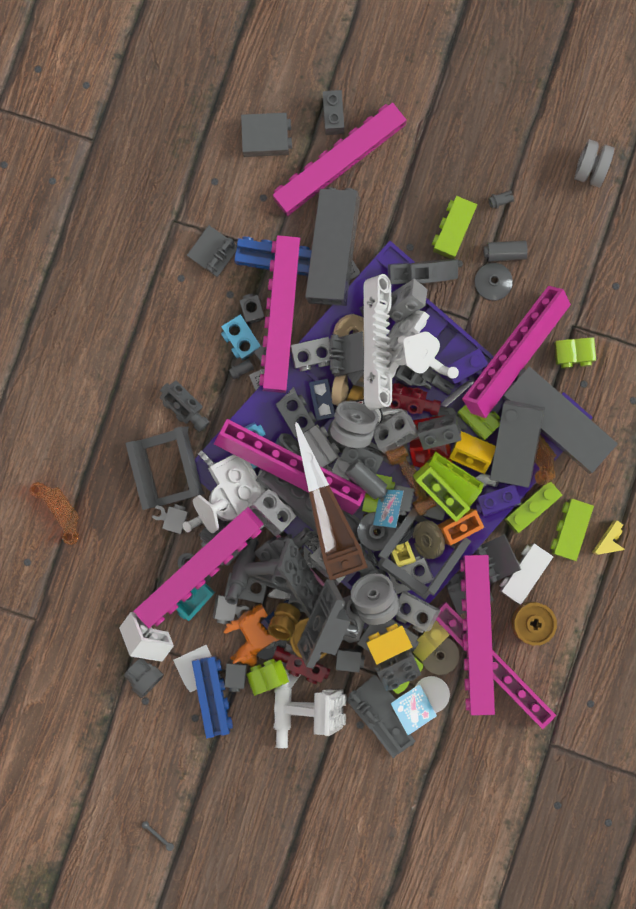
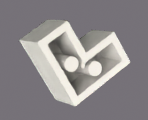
[119,612,174,662]

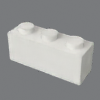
[499,543,553,605]

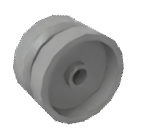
[574,139,615,188]
[330,401,379,448]
[351,573,399,625]

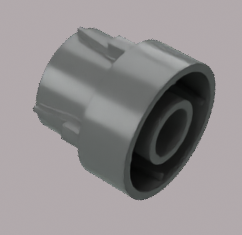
[124,658,164,698]

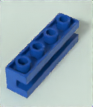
[234,236,312,276]
[192,656,233,739]

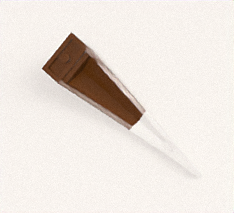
[295,423,368,580]

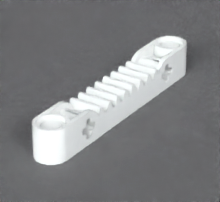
[364,274,392,410]

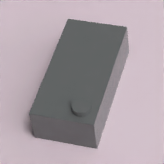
[490,400,545,488]

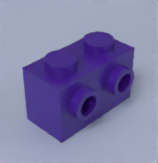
[446,348,488,385]

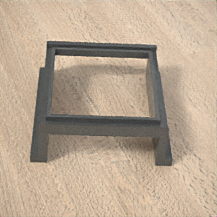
[125,426,205,510]
[377,503,471,599]

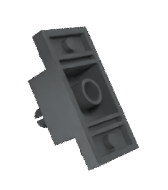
[297,579,358,668]

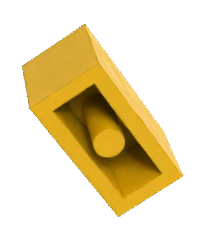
[449,431,496,474]
[366,623,412,664]

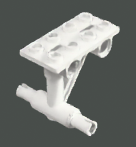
[274,669,347,748]

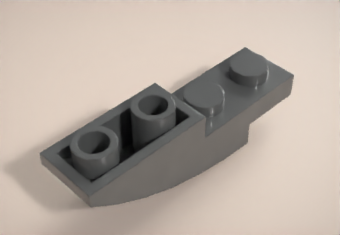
[388,259,458,284]

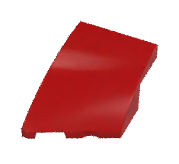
[410,415,453,467]

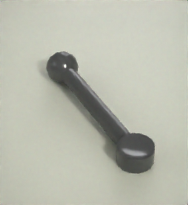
[142,821,174,851]

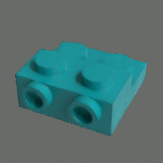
[176,583,215,621]

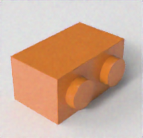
[438,509,484,545]

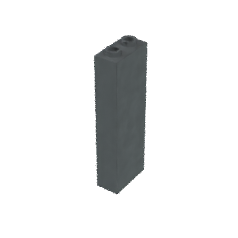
[306,187,360,306]
[502,366,618,474]

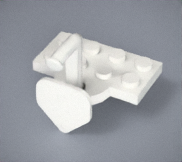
[383,310,459,380]
[183,454,281,533]

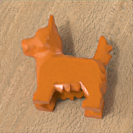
[224,603,279,667]

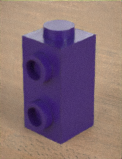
[475,485,521,517]

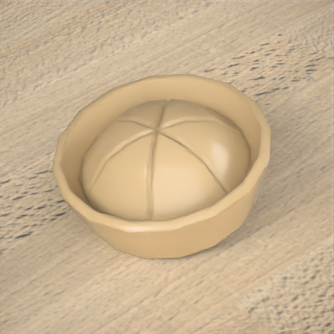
[332,375,349,406]

